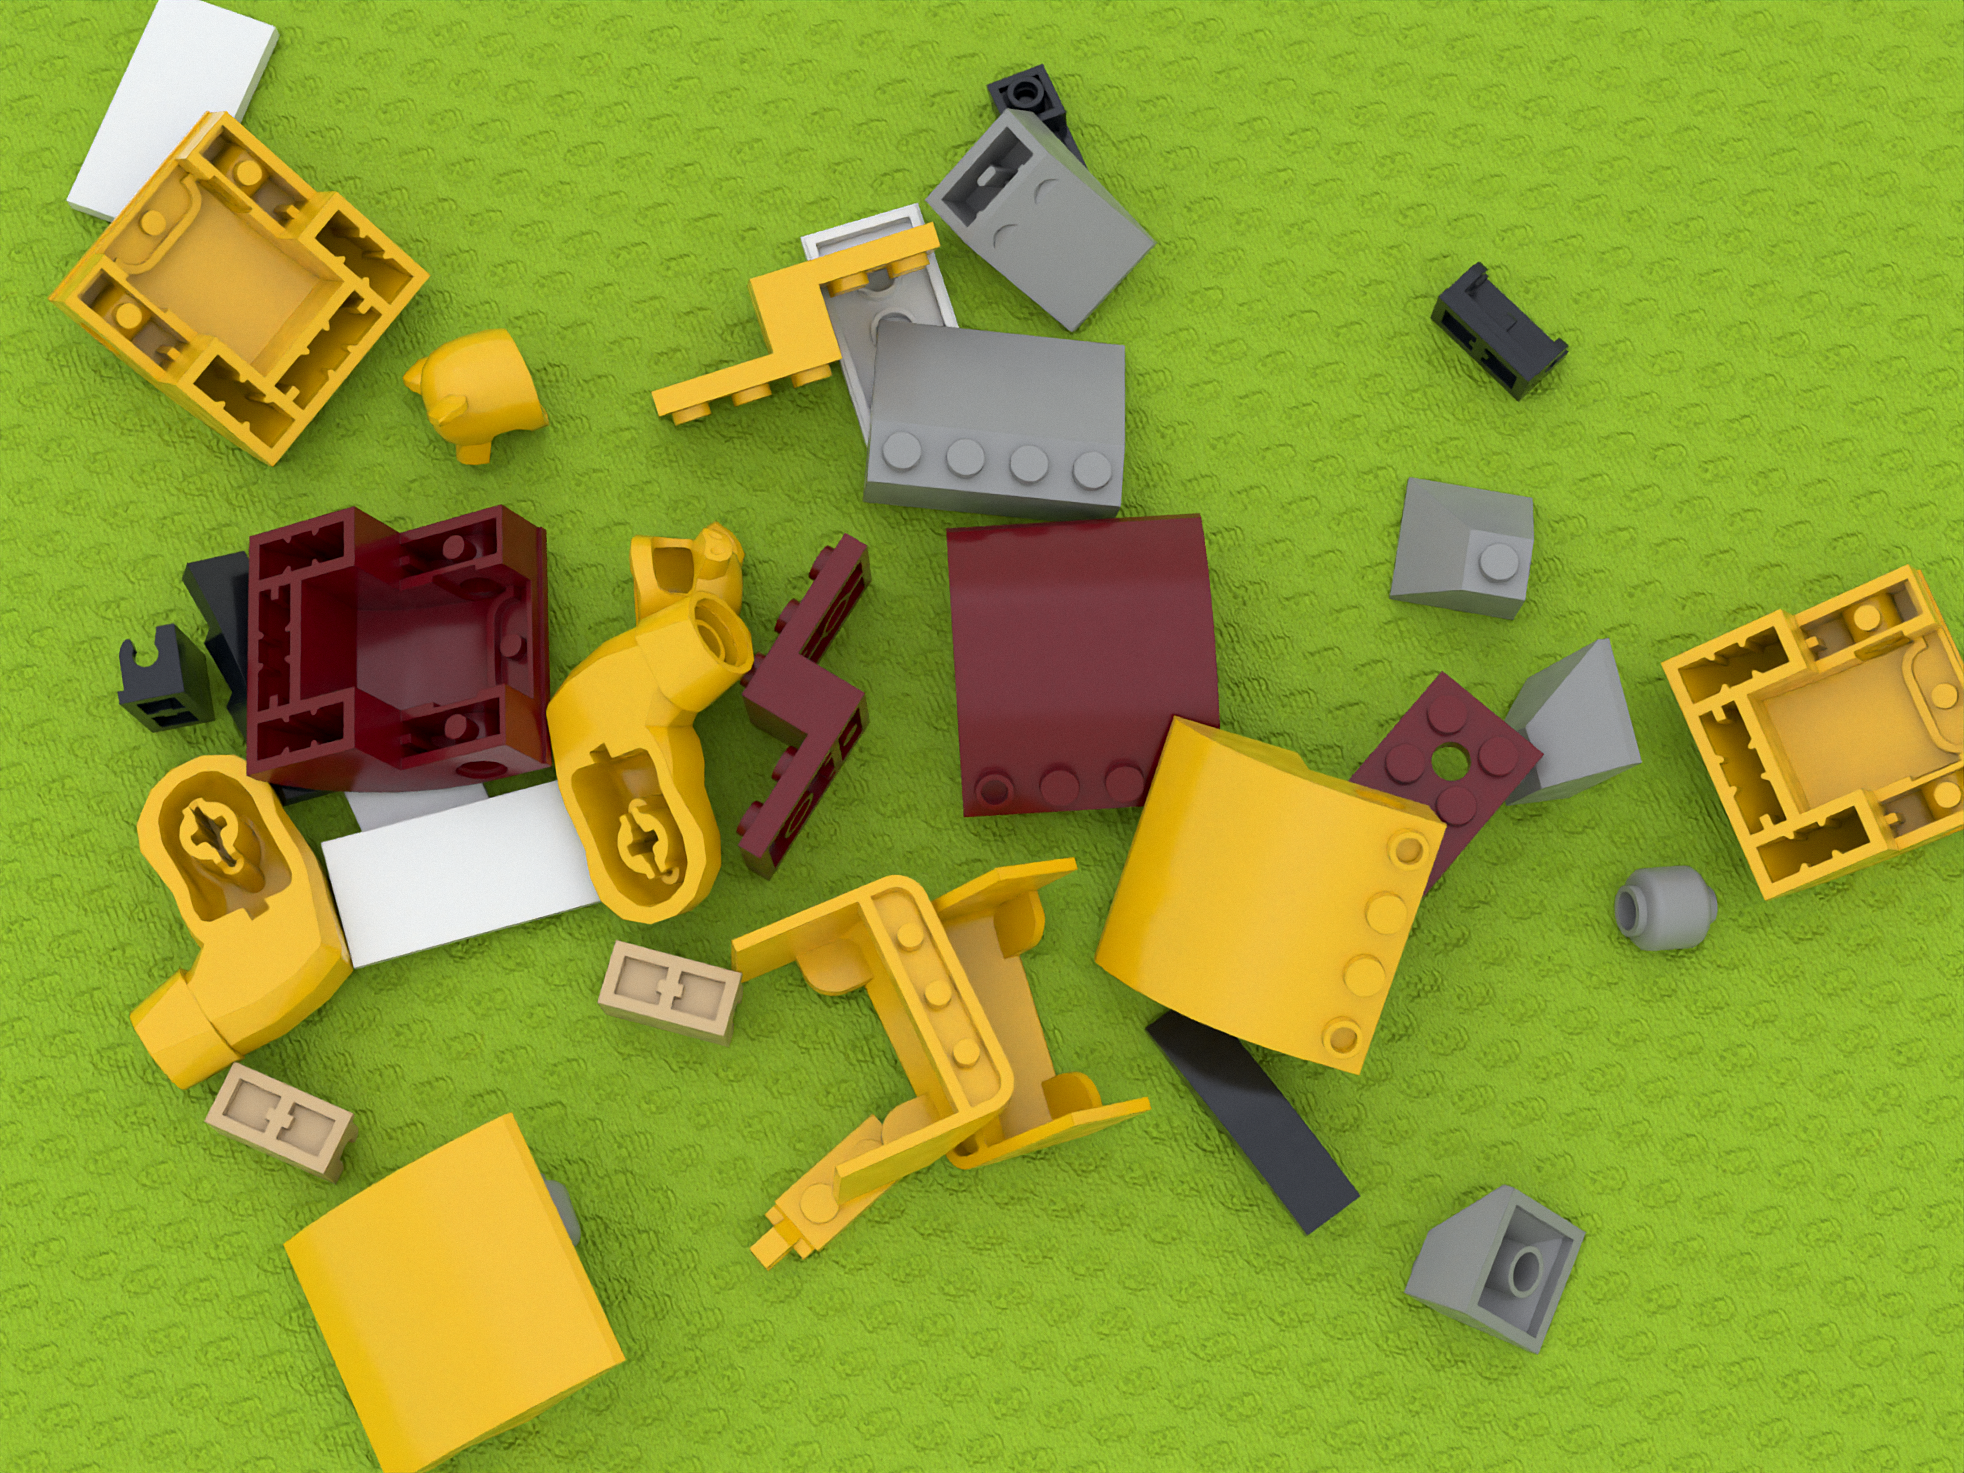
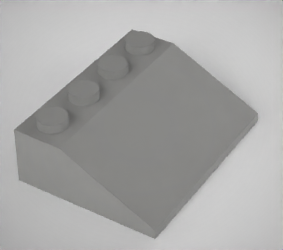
[863,320,1125,522]

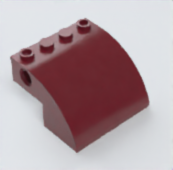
[246,504,552,793]
[946,513,1220,817]

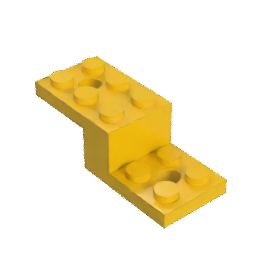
[651,222,940,426]

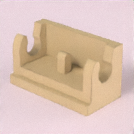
[597,940,743,1047]
[204,1061,358,1185]

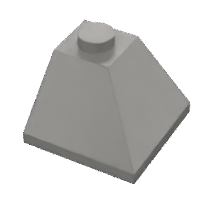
[1389,477,1534,620]
[1504,638,1642,806]
[1404,1185,1586,1355]

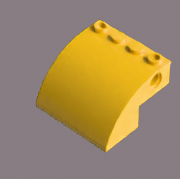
[47,111,431,467]
[1661,564,1964,901]
[1094,716,1447,1075]

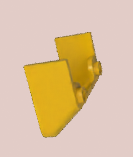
[931,857,1152,1170]
[731,875,1015,1206]

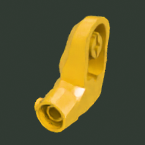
[546,591,754,924]
[129,754,353,1090]

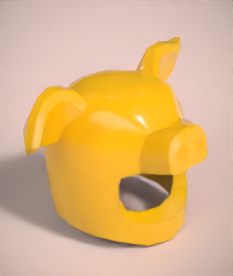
[402,328,550,465]
[629,521,752,680]

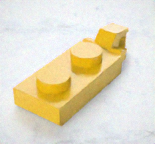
[749,1114,903,1271]

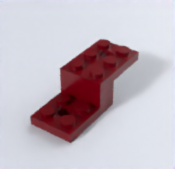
[736,533,872,881]
[1348,671,1544,902]

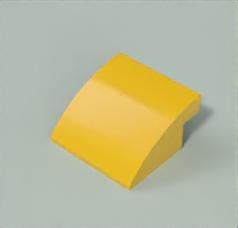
[283,1112,626,1473]

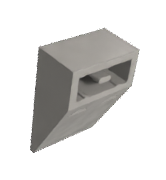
[925,108,1157,332]

